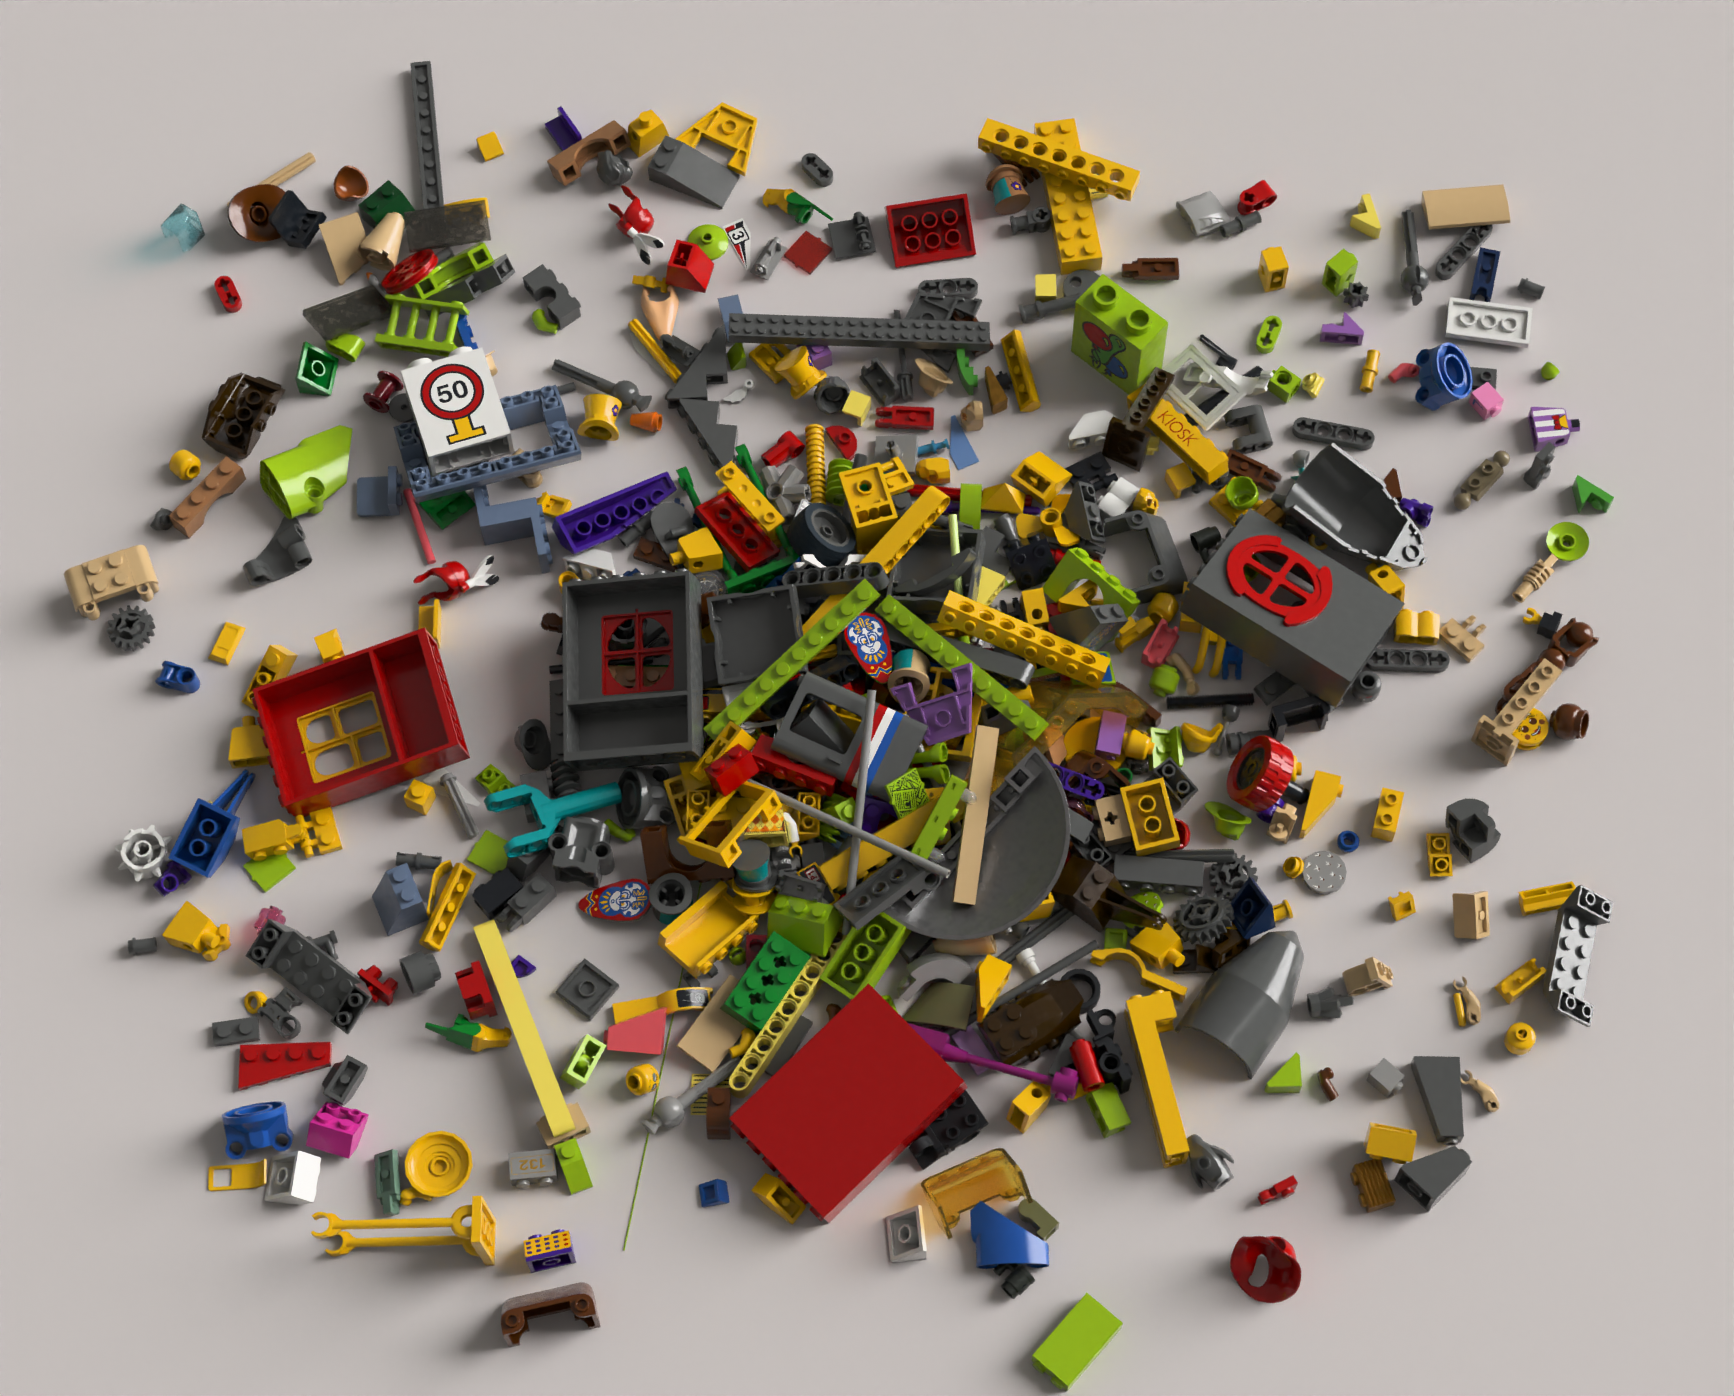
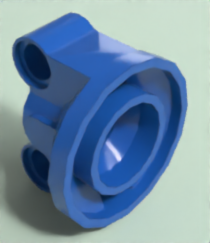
[1415,342,1473,411]
[222,1101,294,1160]

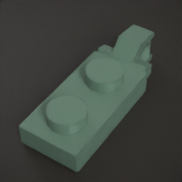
[374,1149,401,1216]

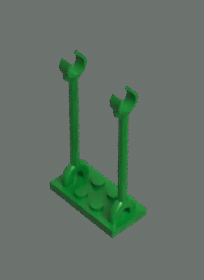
[676,444,799,594]

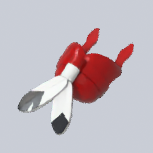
[608,185,664,265]
[413,555,499,605]

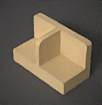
[1452,891,1490,939]

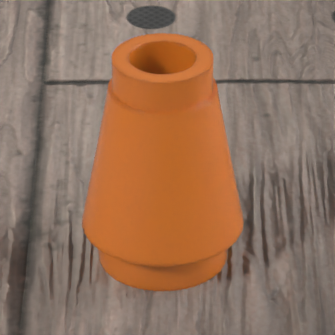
[630,412,663,432]

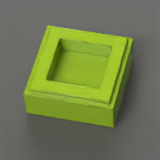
[1104,927,1128,949]

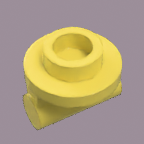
[1302,373,1325,398]
[1146,436,1160,455]

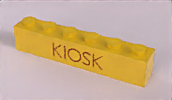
[1127,383,1229,485]

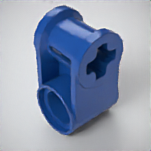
[155,661,200,693]

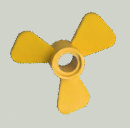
[1016,494,1080,547]

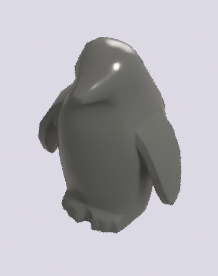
[1187,1134,1234,1190]

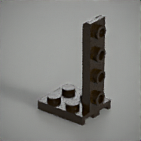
[1102,367,1175,472]

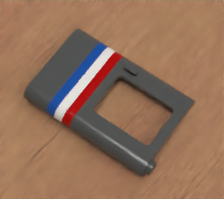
[771,671,929,802]

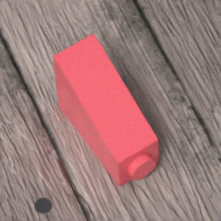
[603,1007,667,1055]

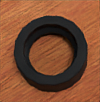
[1060,969,1100,1014]

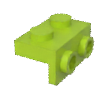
[1146,726,1184,771]

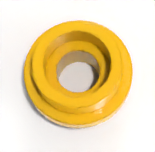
[1283,857,1304,879]

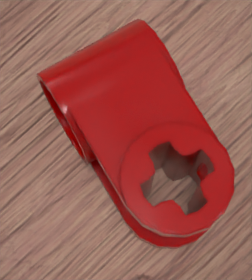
[1237,180,1277,216]

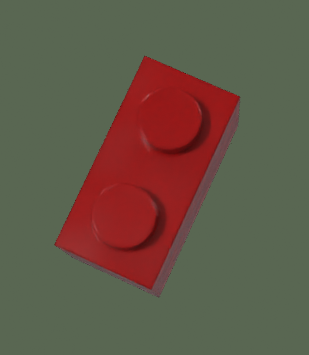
[704,743,760,797]

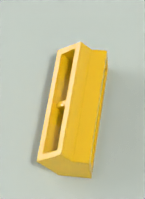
[1518,881,1576,916]

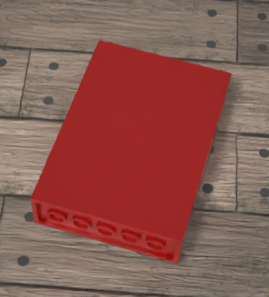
[729,983,968,1223]

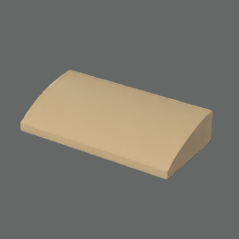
[1421,184,1510,230]

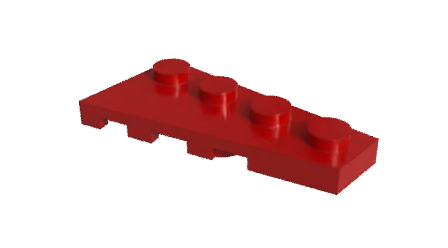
[238,1042,332,1091]

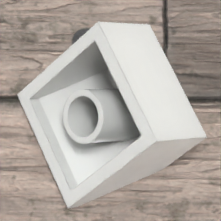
[264,1151,321,1205]

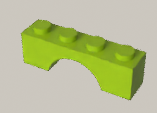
[412,242,494,299]

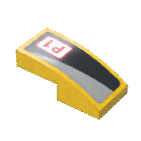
[796,862,838,905]

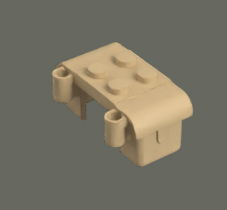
[64,545,159,620]

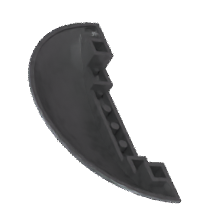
[883,746,1071,940]

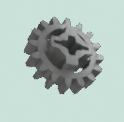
[107,605,156,651]
[1209,853,1258,901]

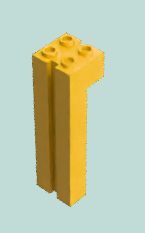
[1123,990,1190,1168]

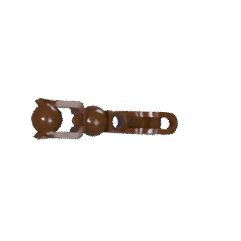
[1495,617,1599,715]

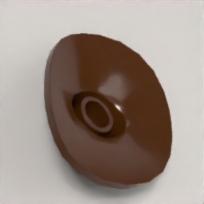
[227,184,285,242]

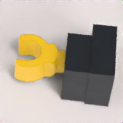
[1523,608,1563,640]

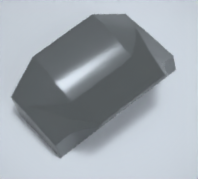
[322,1055,368,1106]

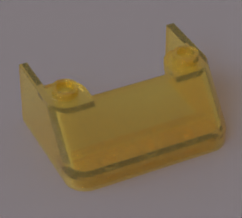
[921,1148,1033,1239]

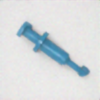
[917,439,950,456]

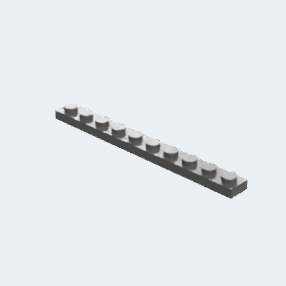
[410,61,447,238]

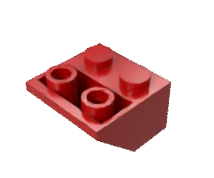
[665,240,714,293]

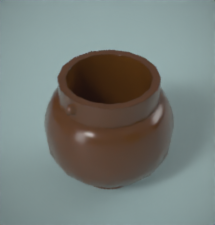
[1549,703,1589,740]

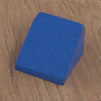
[699,1179,729,1207]

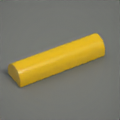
[1001,329,1041,412]
[419,863,476,952]

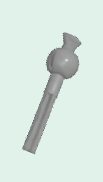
[641,1056,741,1134]

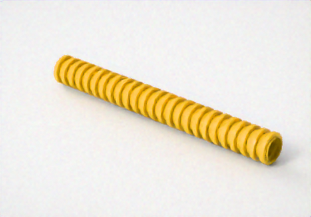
[805,424,827,505]

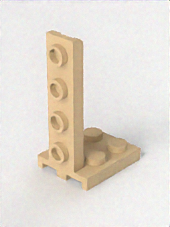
[1471,658,1562,766]

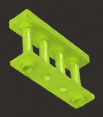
[375,293,469,357]

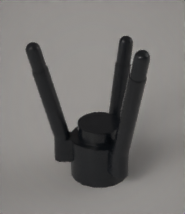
[1194,334,1238,371]

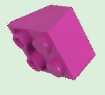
[306,1102,369,1159]

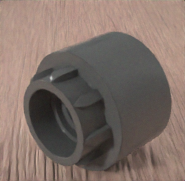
[399,951,441,995]

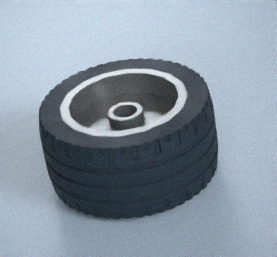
[788,503,856,567]

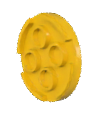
[1063,717,1127,779]

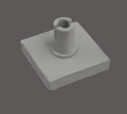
[874,434,919,476]

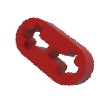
[214,276,242,313]

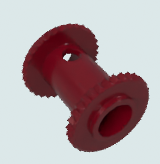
[363,371,404,413]

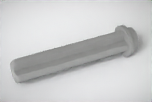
[440,773,479,838]

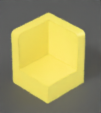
[1035,274,1056,303]
[842,390,871,427]

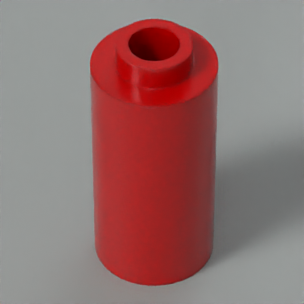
[1069,1039,1105,1092]

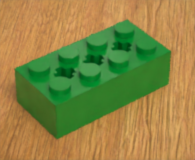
[720,931,811,1034]

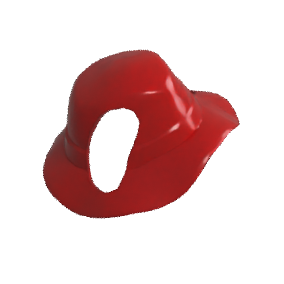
[1230,1236,1301,1303]

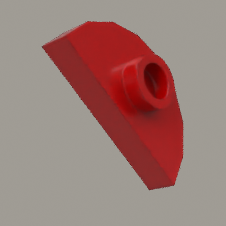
[825,426,857,461]

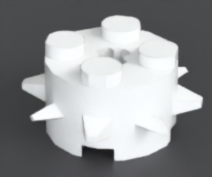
[115,825,172,882]

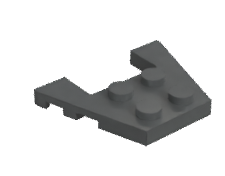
[905,293,982,373]

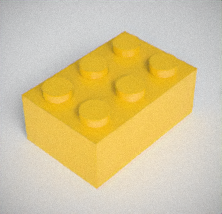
[1120,778,1180,856]

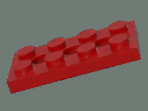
[694,491,780,572]

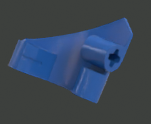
[970,1201,1049,1269]

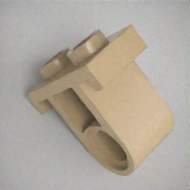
[1342,957,1393,996]

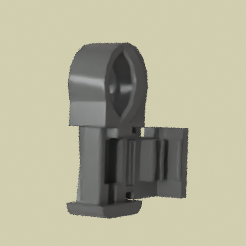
[257,987,303,1039]

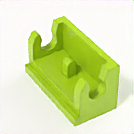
[1085,1082,1132,1138]

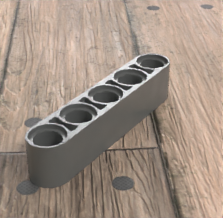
[782,562,889,599]

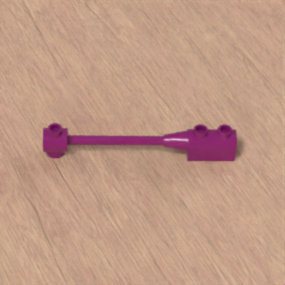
[908,1023,1079,1103]

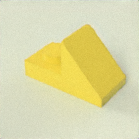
[1350,193,1381,239]

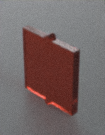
[784,231,832,275]

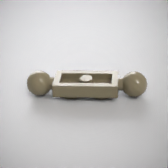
[1454,450,1510,510]

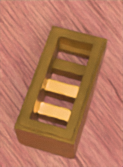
[985,366,1008,415]

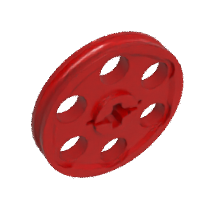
[381,249,438,294]

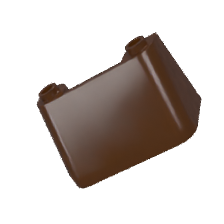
[501,1282,601,1348]

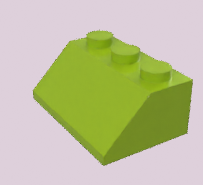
[767,893,843,957]

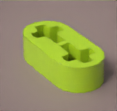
[1256,315,1282,354]

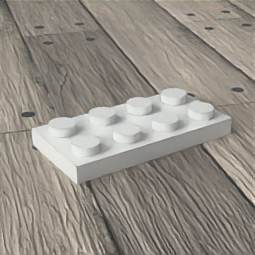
[1445,297,1533,348]

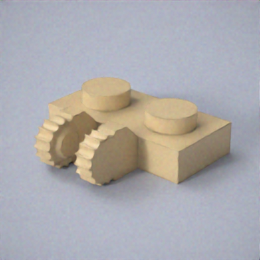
[1439,615,1487,663]

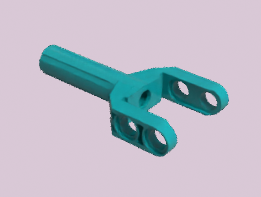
[484,782,622,858]

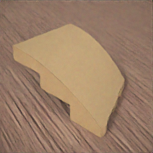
[319,212,369,286]

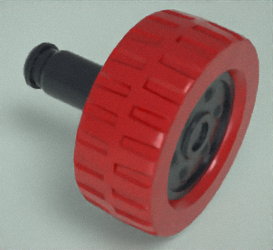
[1227,735,1310,812]

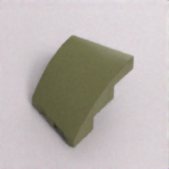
[903,982,976,1032]

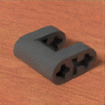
[1224,405,1273,454]

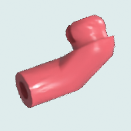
[1388,363,1420,383]

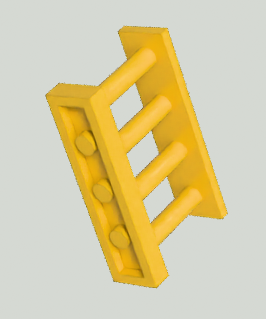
[715,461,785,548]

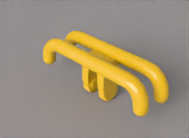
[1192,626,1226,678]

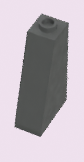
[1411,1056,1464,1146]

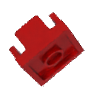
[455,960,498,1020]

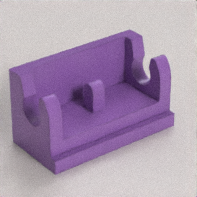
[1094,710,1127,761]

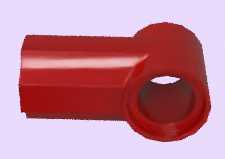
[761,431,805,467]

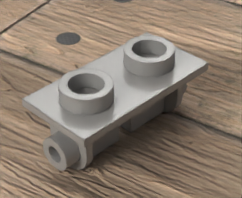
[750,237,787,280]

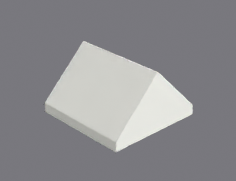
[886,1205,927,1262]

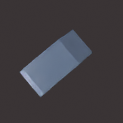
[718,294,743,342]

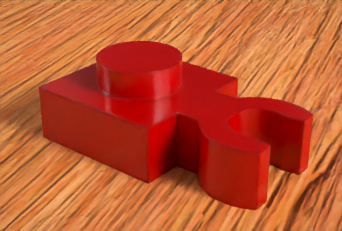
[1257,1175,1298,1205]

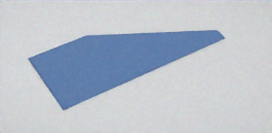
[950,415,979,470]

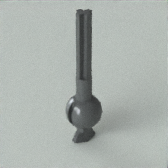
[1400,210,1429,306]
[552,359,652,412]

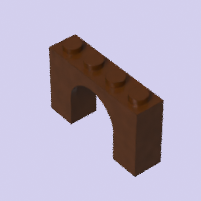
[640,819,736,884]

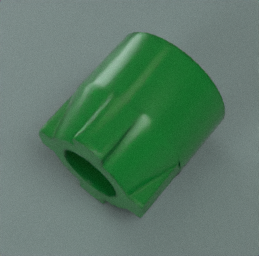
[1114,768,1133,788]

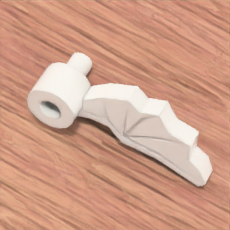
[723,379,754,404]

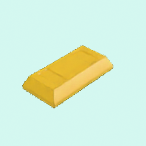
[208,621,246,665]

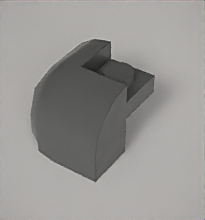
[1445,798,1501,863]

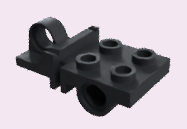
[1086,1009,1133,1094]
[909,1090,989,1170]

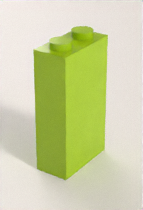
[1031,1293,1123,1391]

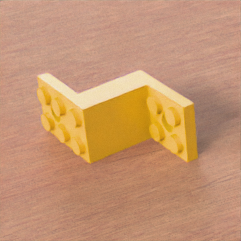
[839,462,898,587]

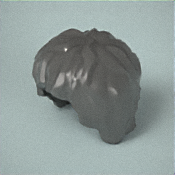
[596,150,633,186]
[813,376,850,415]

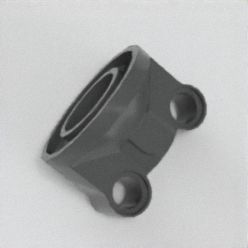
[616,766,675,829]

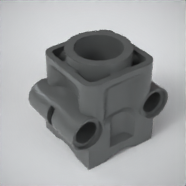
[548,816,615,889]

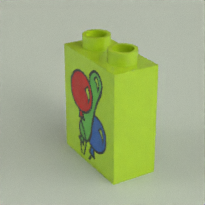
[1071,274,1168,395]

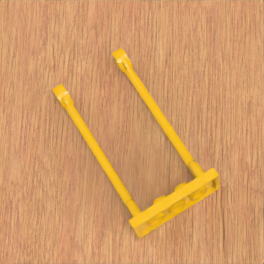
[311,1196,496,1266]

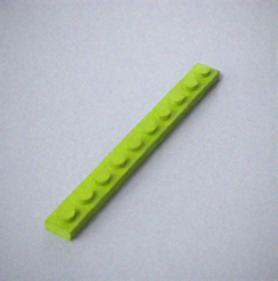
[703,579,881,741]
[875,594,1049,741]

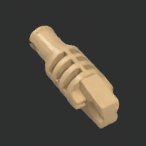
[1512,554,1558,603]

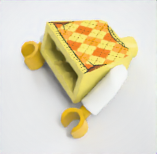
[736,806,803,858]

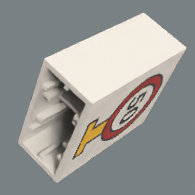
[401,346,514,476]

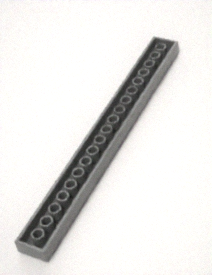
[729,313,990,351]

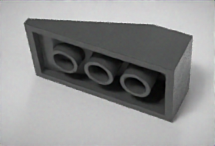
[648,135,740,209]

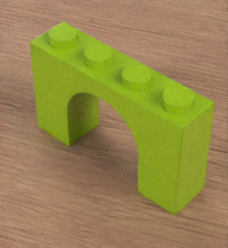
[1043,547,1141,643]

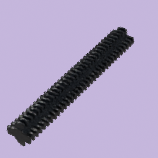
[1166,693,1254,709]

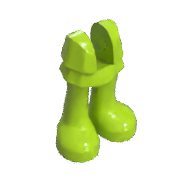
[907,742,950,784]

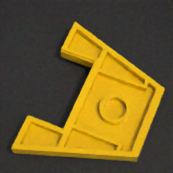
[676,102,757,176]

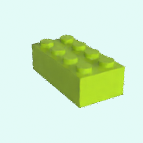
[820,912,912,1000]

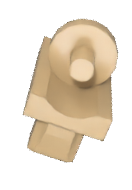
[1266,803,1298,844]

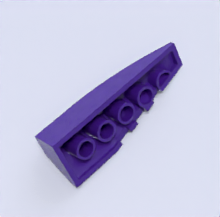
[552,471,677,555]

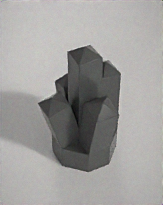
[1307,986,1355,1018]

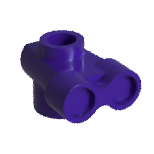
[1399,498,1433,528]
[153,860,192,897]

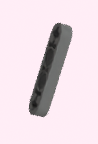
[1435,225,1493,280]
[1292,417,1375,450]
[1365,649,1450,673]

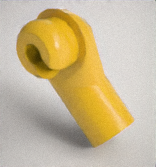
[729,1028,756,1059]
[399,1186,433,1206]

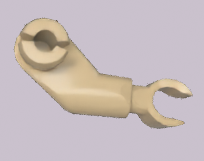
[1166,653,1200,696]
[1453,977,1481,1025]
[1461,1070,1500,1112]

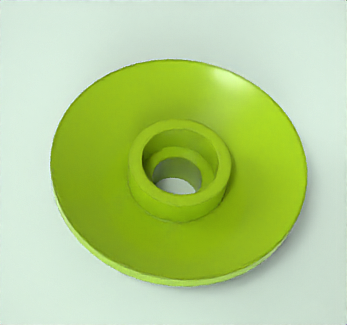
[687,224,728,260]
[1546,522,1589,561]

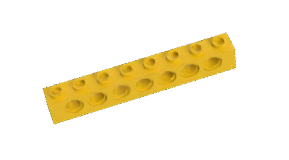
[978,118,1140,201]
[937,591,1111,689]

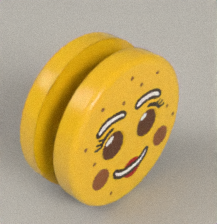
[1512,708,1549,750]

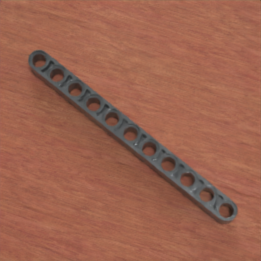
[809,599,1035,689]

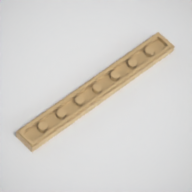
[952,725,999,906]

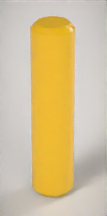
[1453,993,1467,1027]

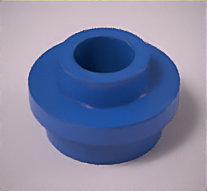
[1337,831,1359,852]

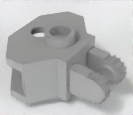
[769,843,800,885]

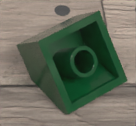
[358,180,419,230]

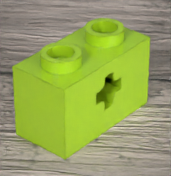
[1322,248,1359,297]
[559,1034,607,1089]

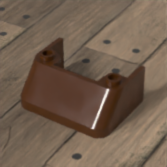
[1057,750,1130,854]

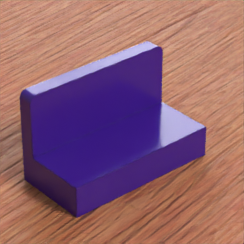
[545,106,582,151]

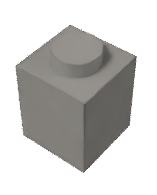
[1367,1058,1405,1098]

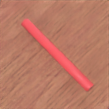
[403,488,436,564]

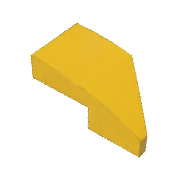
[536,491,572,519]

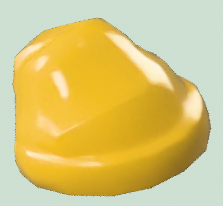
[1180,722,1223,753]

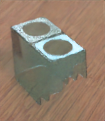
[161,203,205,252]

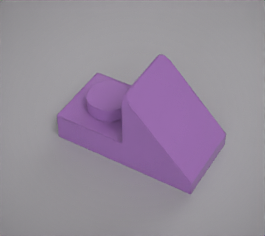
[1320,312,1364,345]

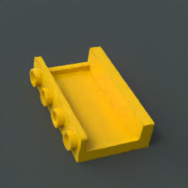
[657,881,760,978]

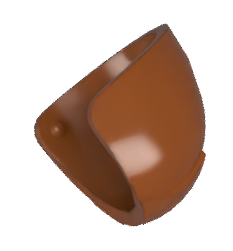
[334,165,369,202]

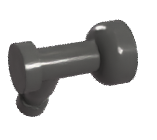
[306,930,338,960]

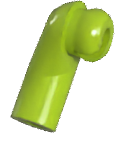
[532,309,558,334]
[604,819,636,842]

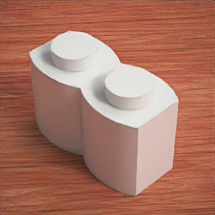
[1097,477,1140,519]

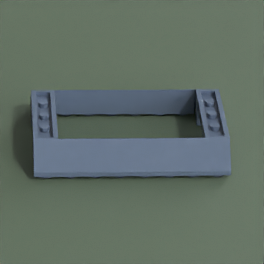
[393,385,582,503]

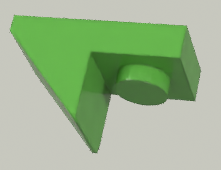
[1572,475,1614,513]

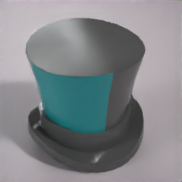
[732,839,778,893]
[649,873,693,925]

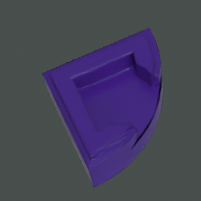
[511,955,536,978]

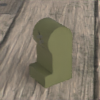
[1018,1198,1059,1241]

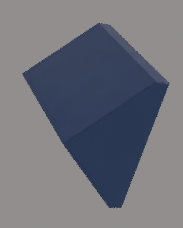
[1230,877,1275,939]

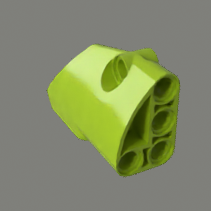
[260,425,352,519]

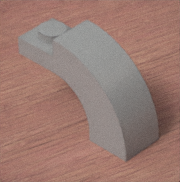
[897,953,972,1001]

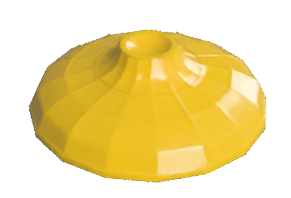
[405,1131,473,1197]

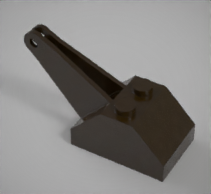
[1051,856,1167,932]

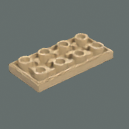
[676,974,757,1073]

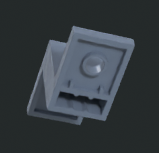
[473,485,553,574]

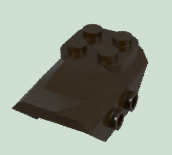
[202,372,286,460]
[976,979,1084,1066]

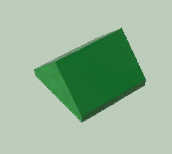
[295,341,339,396]

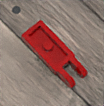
[875,406,934,430]

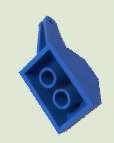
[168,769,256,878]

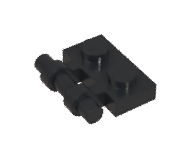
[1065,451,1118,492]

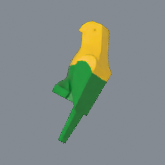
[762,189,833,224]
[425,1014,512,1052]

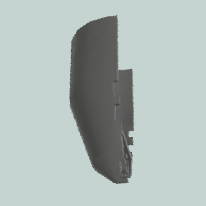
[1282,442,1427,571]
[1175,930,1304,1080]

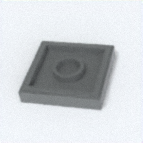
[556,958,620,1020]

